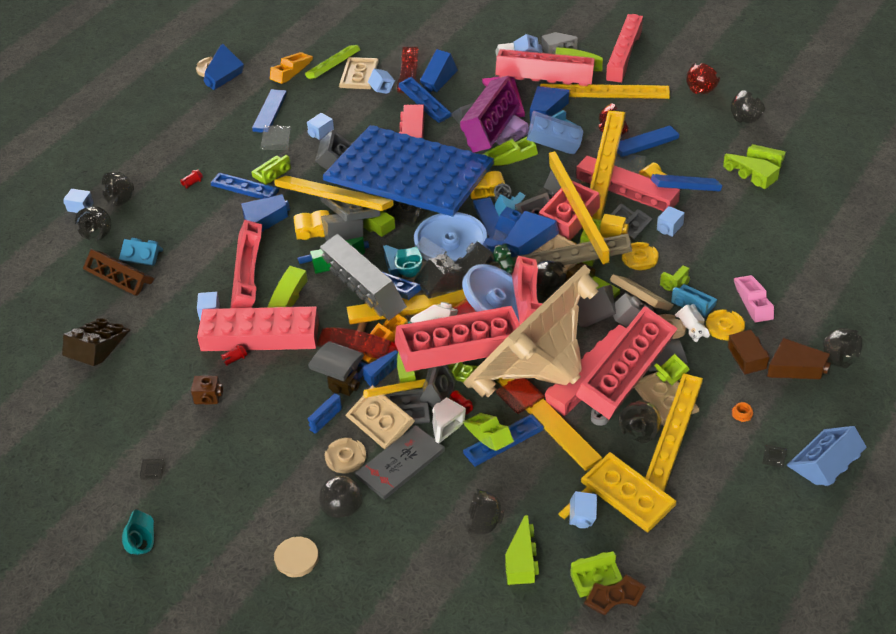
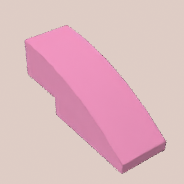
[734,275,774,323]

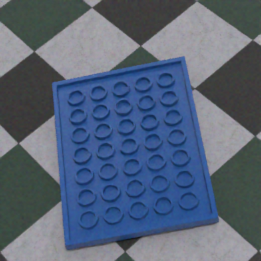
[323,125,494,217]

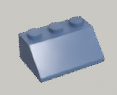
[527,111,583,154]
[787,426,867,486]

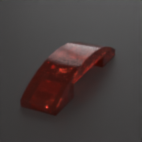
[397,47,418,93]
[316,328,391,359]

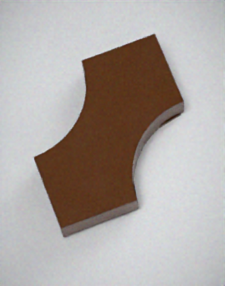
[583,574,646,615]

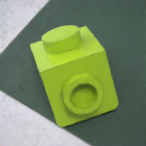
[660,265,690,291]
[654,354,690,386]

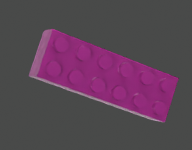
[460,76,520,153]

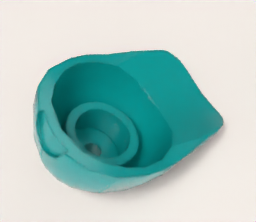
[395,247,422,278]
[122,509,154,555]

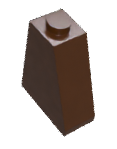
[767,338,831,379]

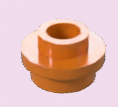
[732,402,753,422]

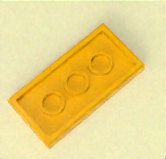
[581,452,677,533]

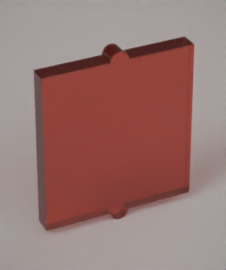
[496,378,544,414]

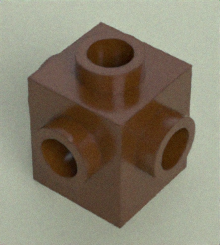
[191,376,223,405]

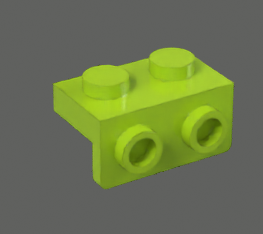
[747,144,786,168]
[252,155,291,185]
[571,551,622,598]

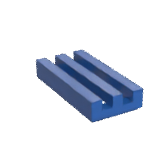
[307,393,342,433]

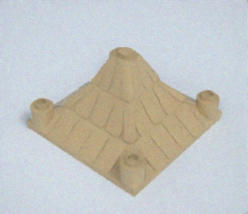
[463,265,599,397]

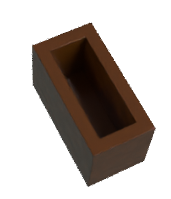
[728,330,770,375]

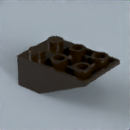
[62,318,131,366]

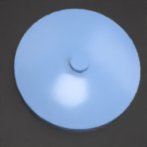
[414,212,487,266]
[462,264,520,323]

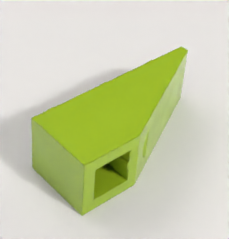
[723,153,780,189]
[505,515,539,585]

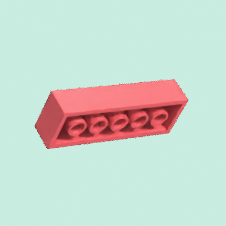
[495,49,594,86]
[395,306,520,372]
[575,306,678,419]
[197,307,319,351]

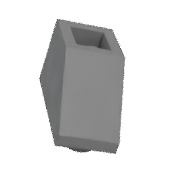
[542,32,578,54]
[613,293,654,327]

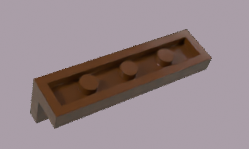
[83,249,155,296]

